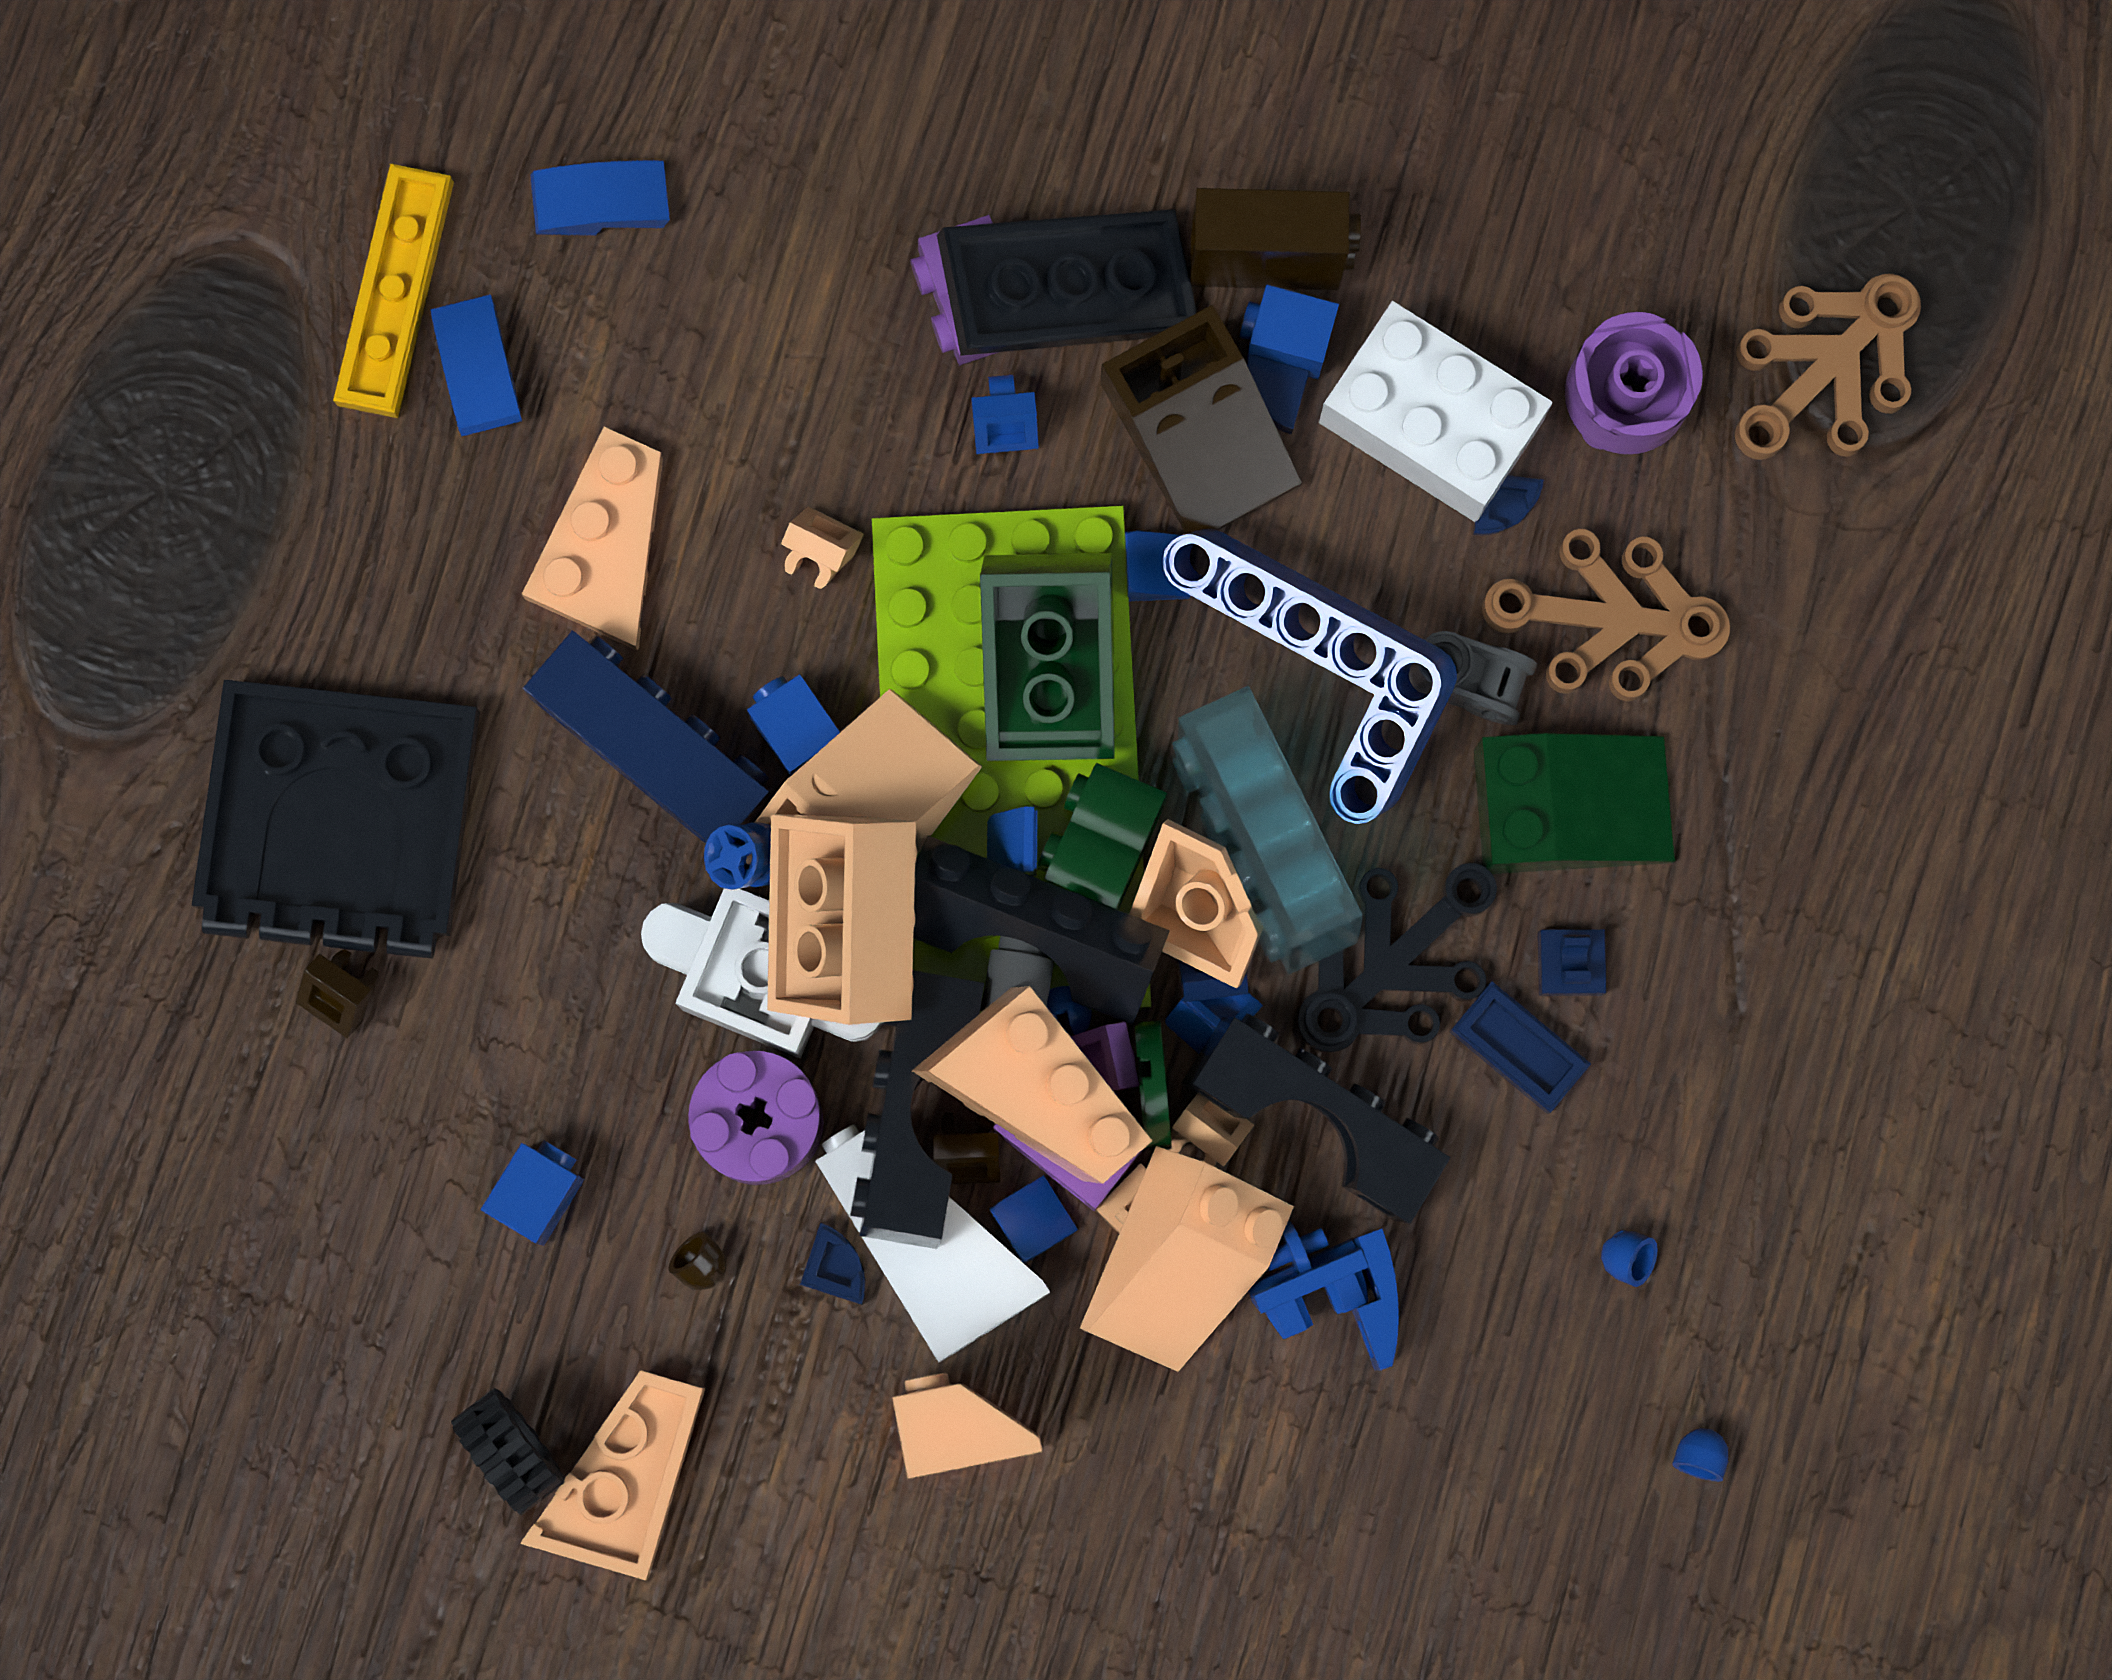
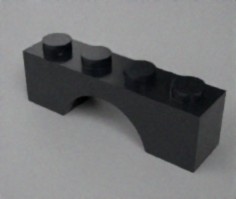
[913,835,1170,1025]
[850,970,984,1249]
[1182,1013,1451,1224]

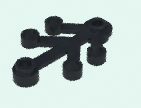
[1297,863,1497,1053]

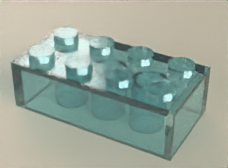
[1172,685,1363,975]

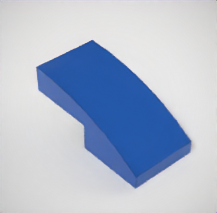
[530,161,670,235]
[430,294,522,437]
[1352,1229,1399,1370]

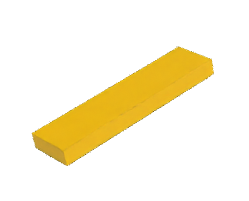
[333,164,454,418]

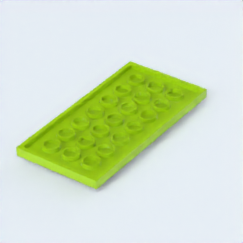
[872,506,1151,1014]

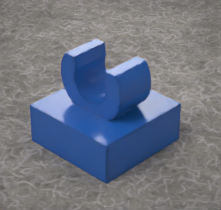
[971,375,1039,454]

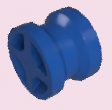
[704,822,771,890]

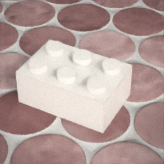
[1319,301,1553,522]

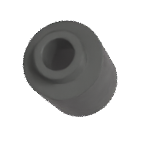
[980,936,1055,1012]

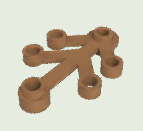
[1735,274,1921,460]
[1482,529,1730,701]

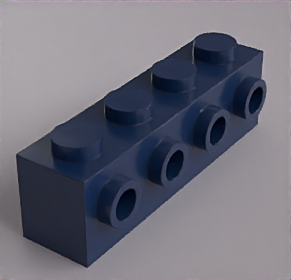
[522,630,772,844]

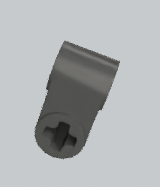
[1409,631,1537,725]

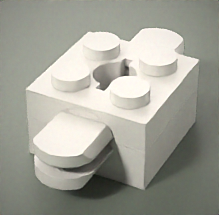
[641,888,883,1059]

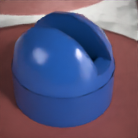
[1047,986,1092,1035]
[1601,1230,1658,1287]
[1672,1428,1728,1482]

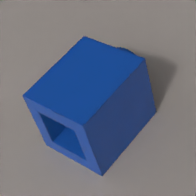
[1239,284,1339,380]
[747,674,840,776]
[480,1140,585,1246]

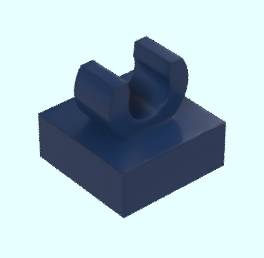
[1537,929,1606,996]

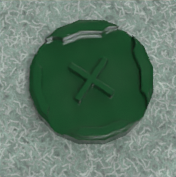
[1135,1020,1172,1151]

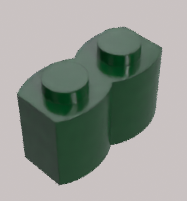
[1038,763,1167,910]

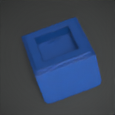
[1125,531,1190,602]
[987,807,1037,876]
[1165,992,1263,1054]
[989,1175,1078,1264]

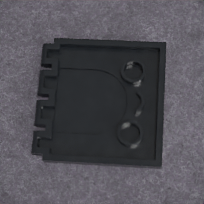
[191,680,480,959]

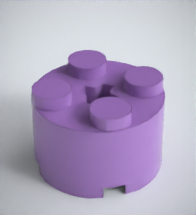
[1565,312,1703,454]
[688,1051,824,1185]

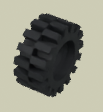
[451,1388,565,1515]

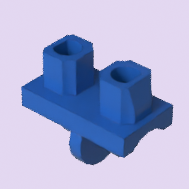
[1248,1221,1369,1339]

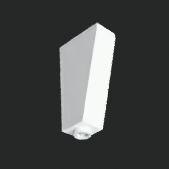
[816,1125,1050,1362]

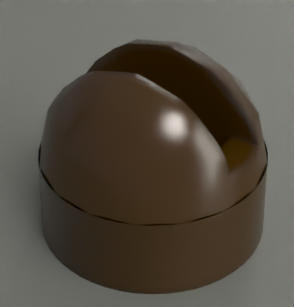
[669,1232,726,1290]

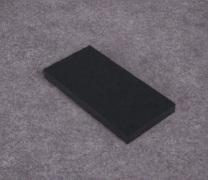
[937,209,1197,356]

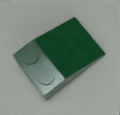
[980,553,1115,761]
[1474,733,1675,874]

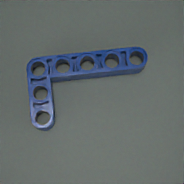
[1162,529,1457,824]

